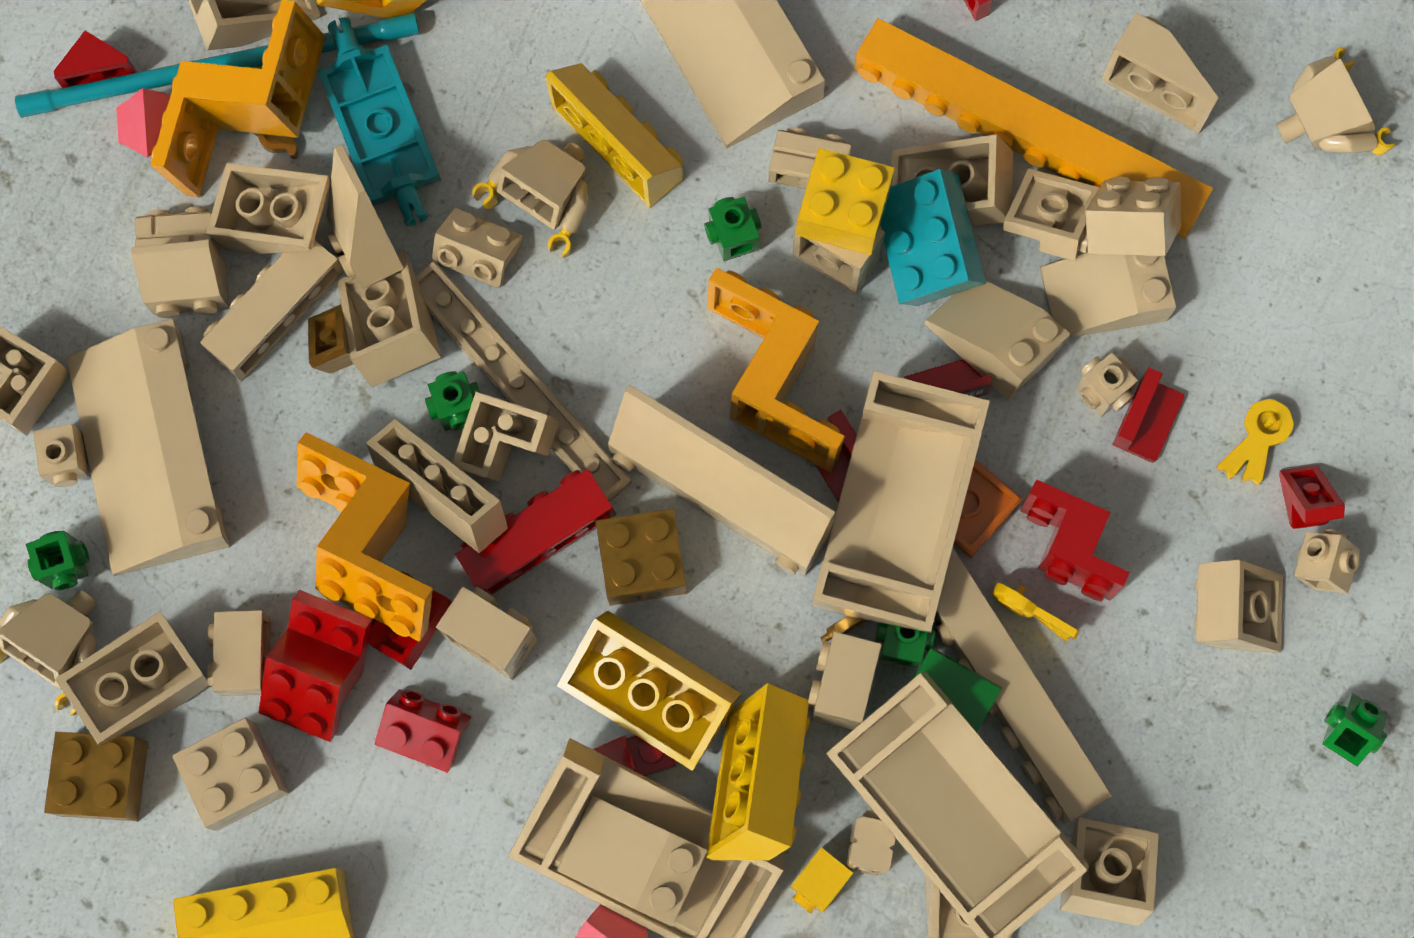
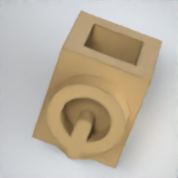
[33,423,90,487]

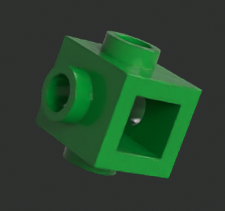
[704,196,762,262]
[425,371,480,431]
[26,530,90,591]
[876,622,935,668]
[1322,693,1387,767]

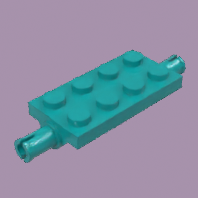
[318,17,441,226]

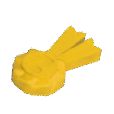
[1216,399,1294,485]
[992,582,1079,642]

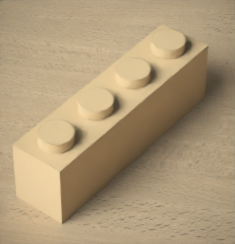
[199,240,345,382]
[366,419,508,553]

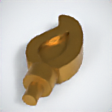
[252,133,298,159]
[820,616,866,642]

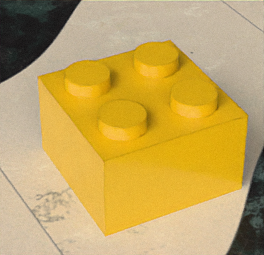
[796,147,895,255]

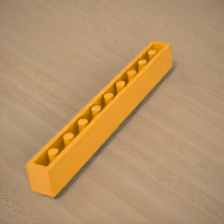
[854,18,1213,239]

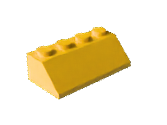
[545,63,683,208]
[557,611,742,771]
[706,683,810,860]
[173,868,354,938]

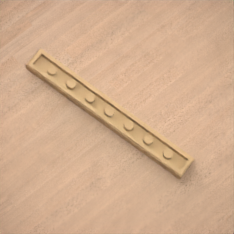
[416,260,632,502]

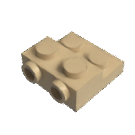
[1003,168,1100,261]

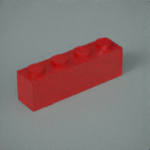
[455,469,617,595]

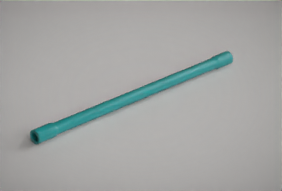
[15,12,420,118]

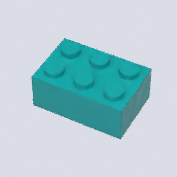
[880,169,986,306]

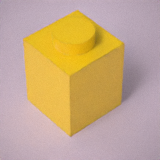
[790,847,853,914]

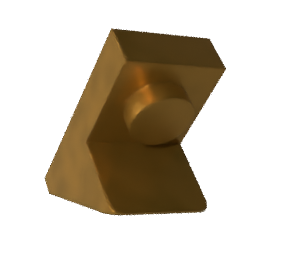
[308,305,353,373]

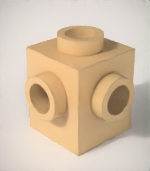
[1076,352,1138,417]
[1294,529,1361,594]

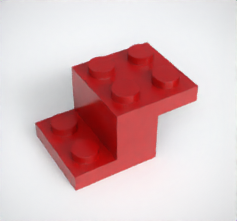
[1020,479,1130,602]
[258,590,372,742]

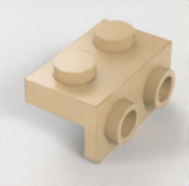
[432,208,523,288]

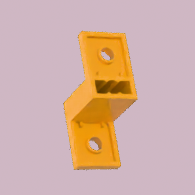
[150,0,326,197]
[707,267,845,473]
[297,432,433,642]

